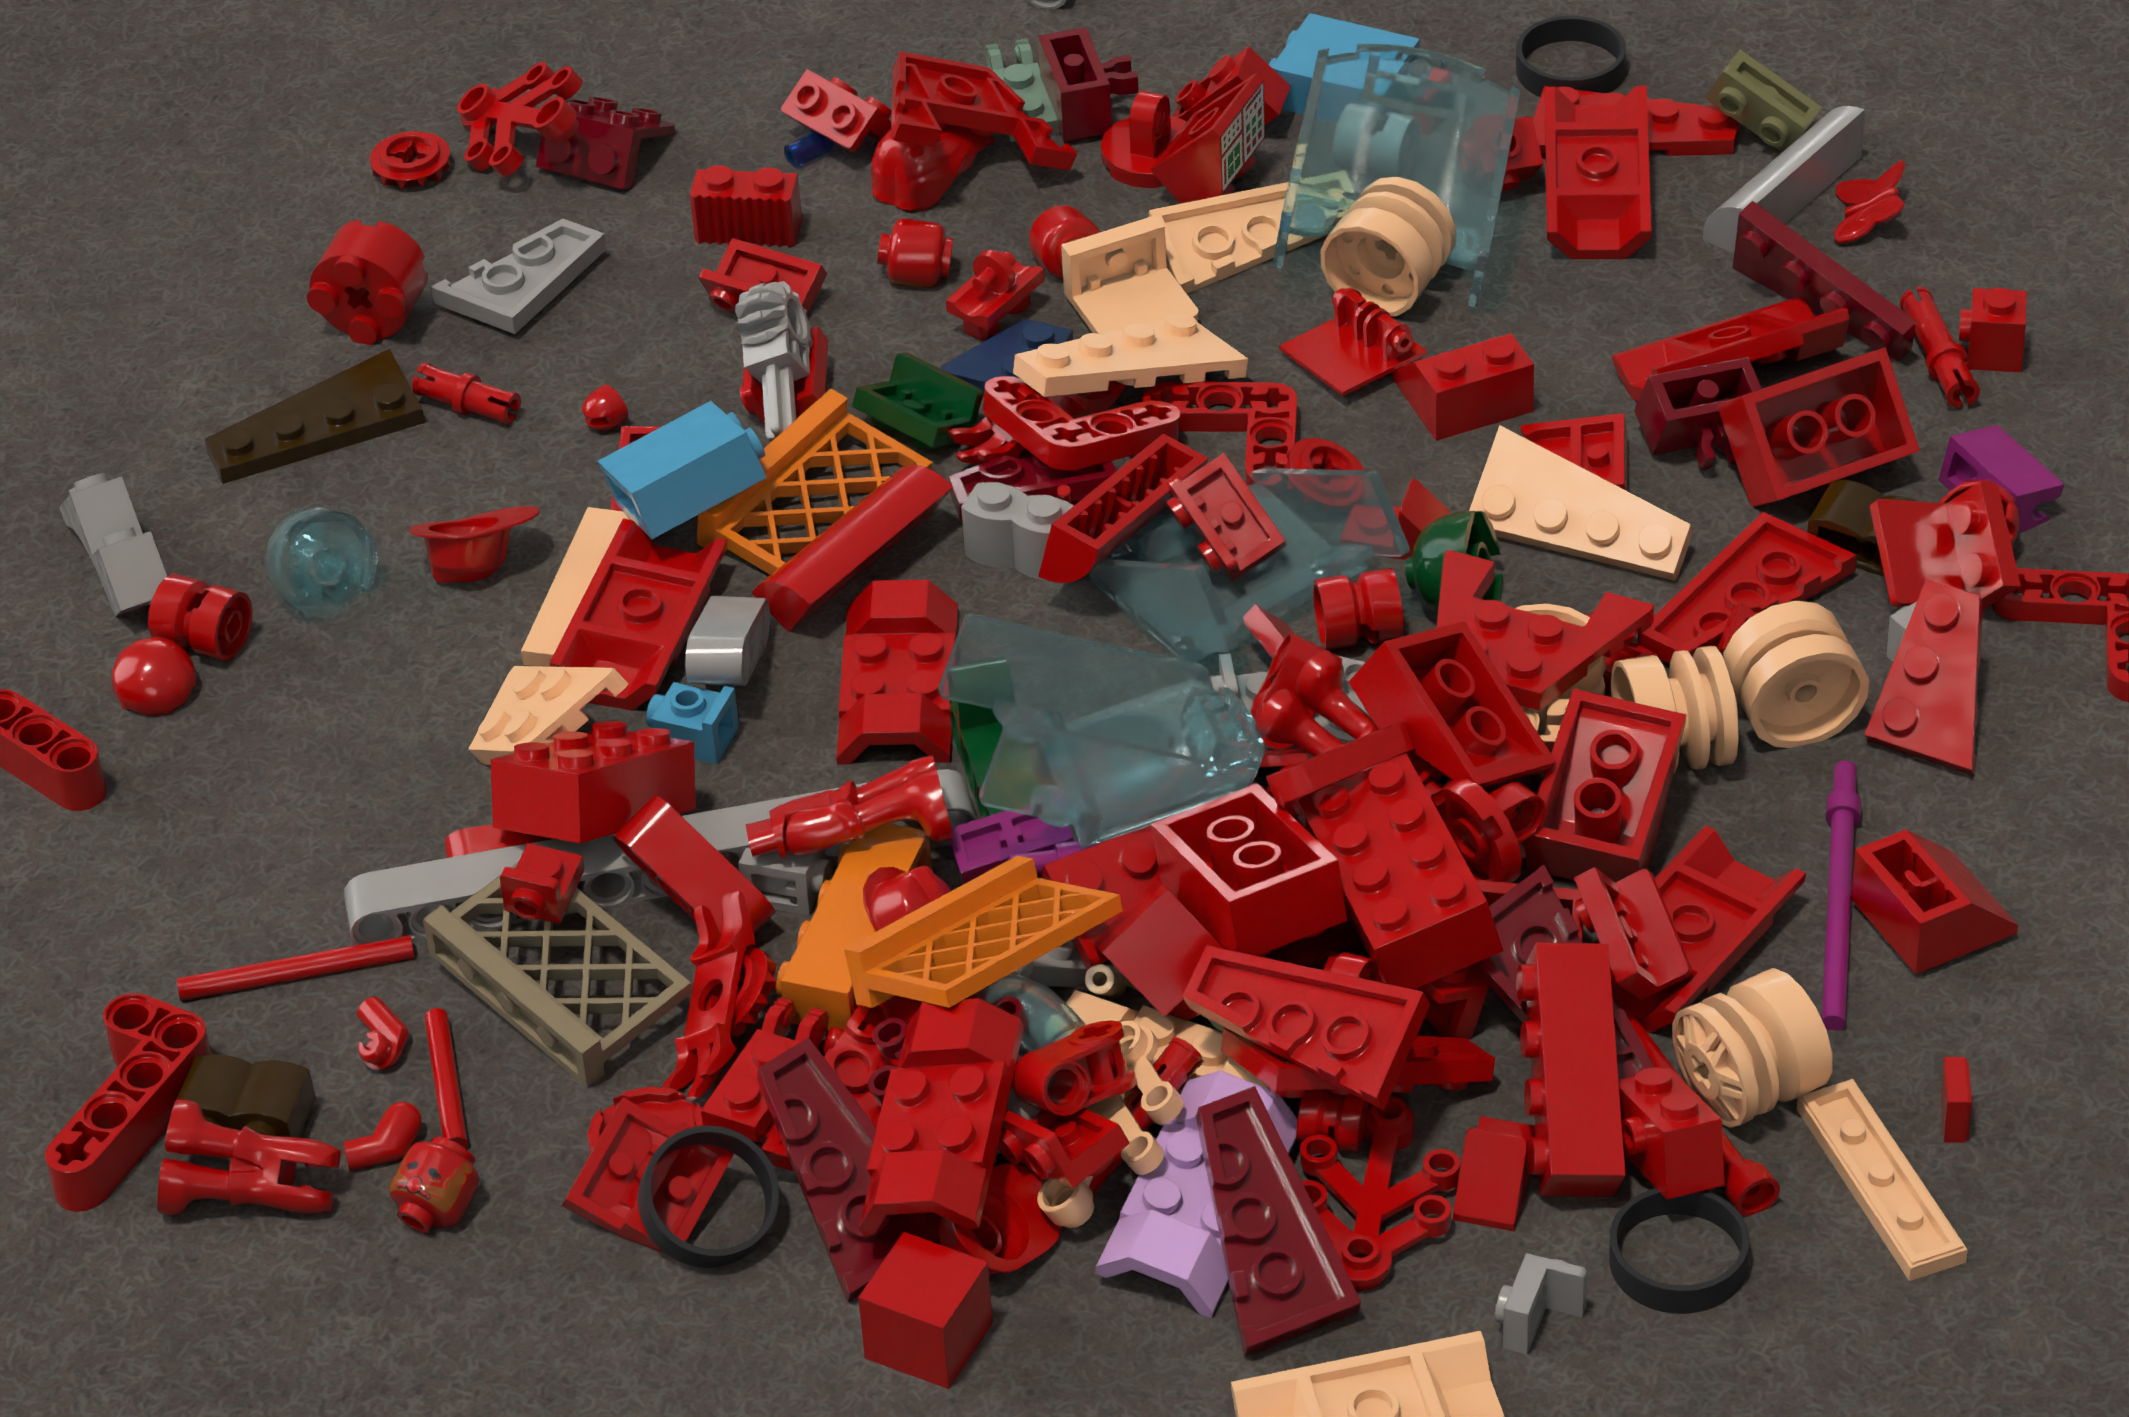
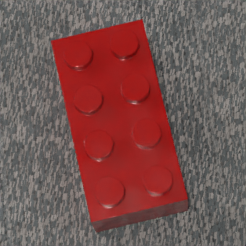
[1297,753,1503,990]

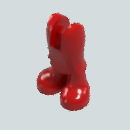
[157,1098,341,1215]

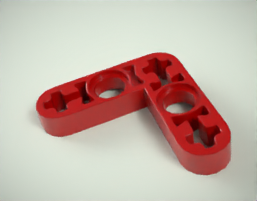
[983,376,1180,471]
[1142,382,1297,502]
[1992,568,2129,702]

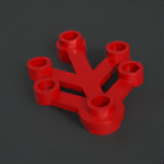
[457,62,583,177]
[1300,1097,1460,1291]

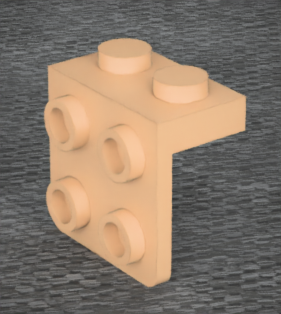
[1061,215,1199,334]

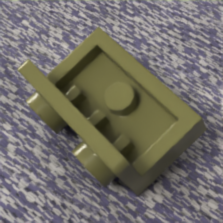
[1704,49,1822,152]

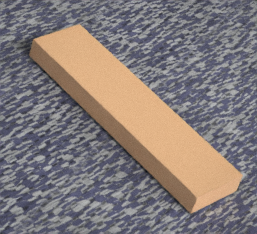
[521,507,632,667]
[1797,1079,1968,1281]

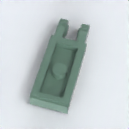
[985,38,1059,142]

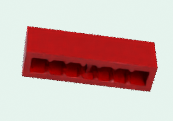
[1038,434,1209,583]
[751,465,953,632]

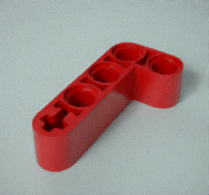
[45,993,212,1212]

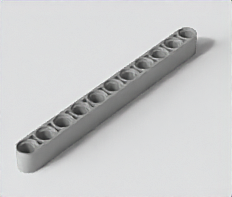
[344,769,977,945]

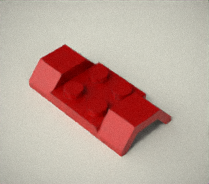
[1545,85,1651,259]
[1612,296,1850,401]
[549,518,727,711]
[836,580,958,765]
[1593,825,1806,1033]
[859,998,1024,1236]

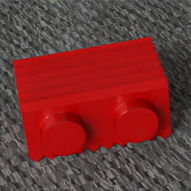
[690,165,803,248]

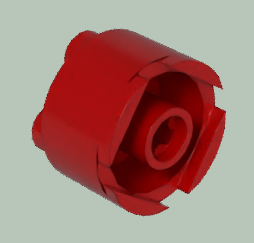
[307,220,428,345]

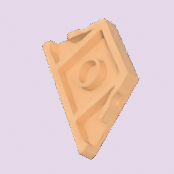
[468,666,629,765]

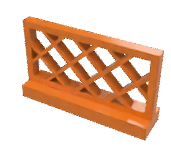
[696,389,932,575]
[844,855,1123,1008]

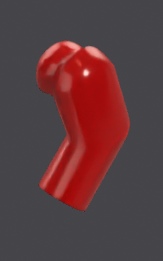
[357,996,409,1070]
[343,1102,422,1171]

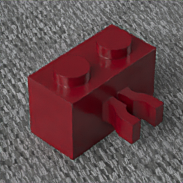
[1038,27,1139,142]
[1634,357,1762,470]

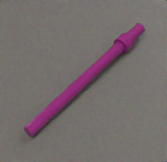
[1821,761,1861,1031]

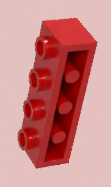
[1516,942,1625,1197]

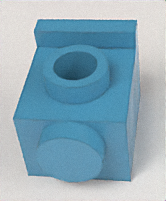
[646,682,739,765]

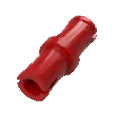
[412,362,521,426]

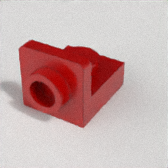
[500,843,585,924]

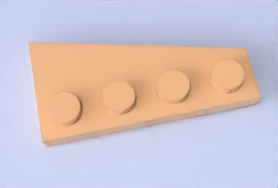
[1149,170,1357,294]
[1013,313,1248,397]
[1469,425,1693,581]

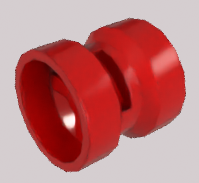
[1297,1089,1369,1153]

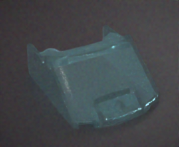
[1272,44,1521,308]
[1089,468,1410,668]
[938,613,1264,848]

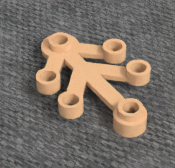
[1025,1021,1184,1228]

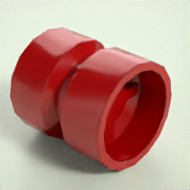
[1313,568,1404,650]
[148,573,253,661]

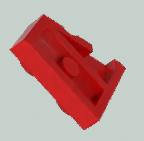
[1521,413,1627,491]

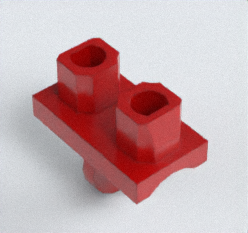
[946,250,1045,341]

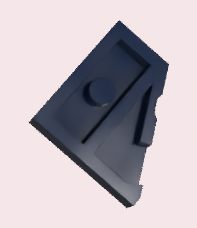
[940,319,1073,396]

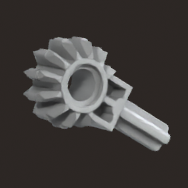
[735,281,813,441]

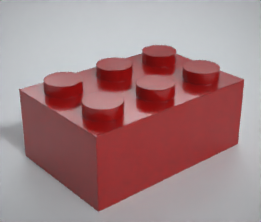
[1717,347,1920,507]
[490,721,696,843]
[1151,783,1348,957]

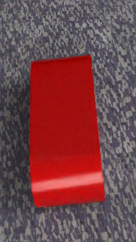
[0,689,107,811]
[613,795,776,936]

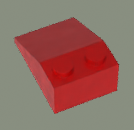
[1349,621,1557,788]
[1525,688,1686,883]

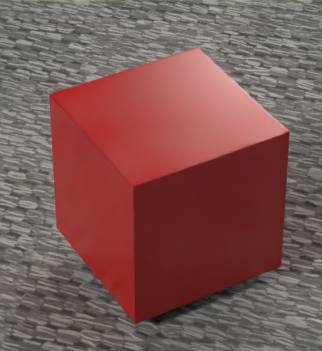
[1092,880,1225,1017]
[858,1232,993,1389]

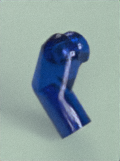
[784,129,835,168]

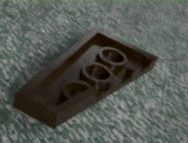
[205,349,425,484]

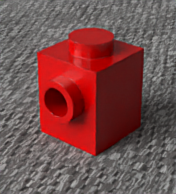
[1958,288,2027,372]

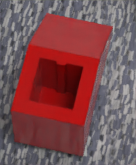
[1173,46,1291,125]

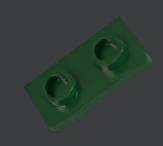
[852,352,983,450]

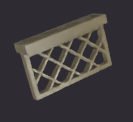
[423,861,692,1087]

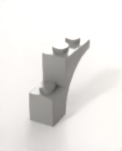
[59,473,167,616]

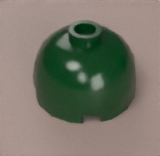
[1405,510,1503,615]

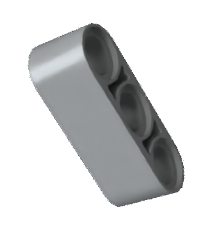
[686,596,770,686]

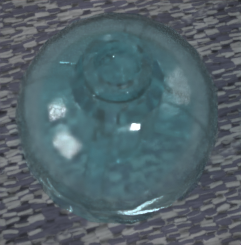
[265,505,379,618]

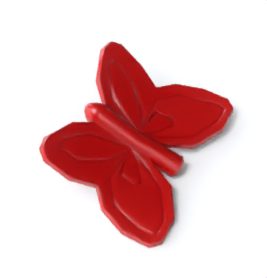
[1834,160,1905,244]

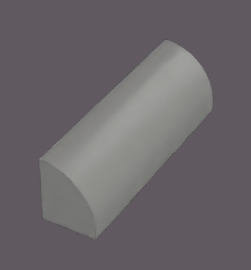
[1703,106,1865,253]

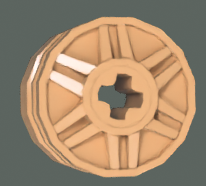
[1320,177,1456,316]
[1611,646,1739,773]
[1672,968,1832,1128]

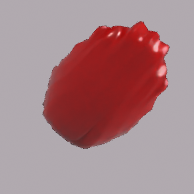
[871,124,995,211]

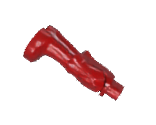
[1255,650,1444,796]
[745,755,954,859]

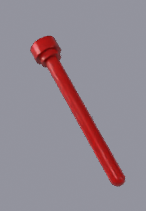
[1619,1007,1780,1217]

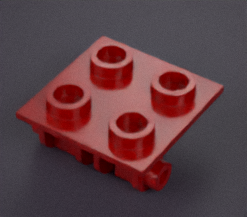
[1279,288,1427,396]

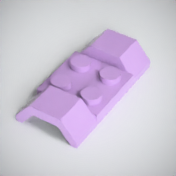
[1095,1070,1298,1318]

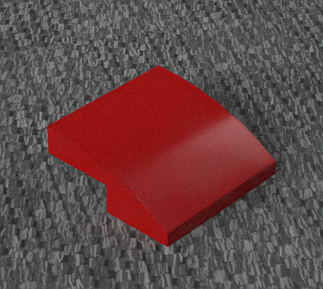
[561,1097,734,1253]

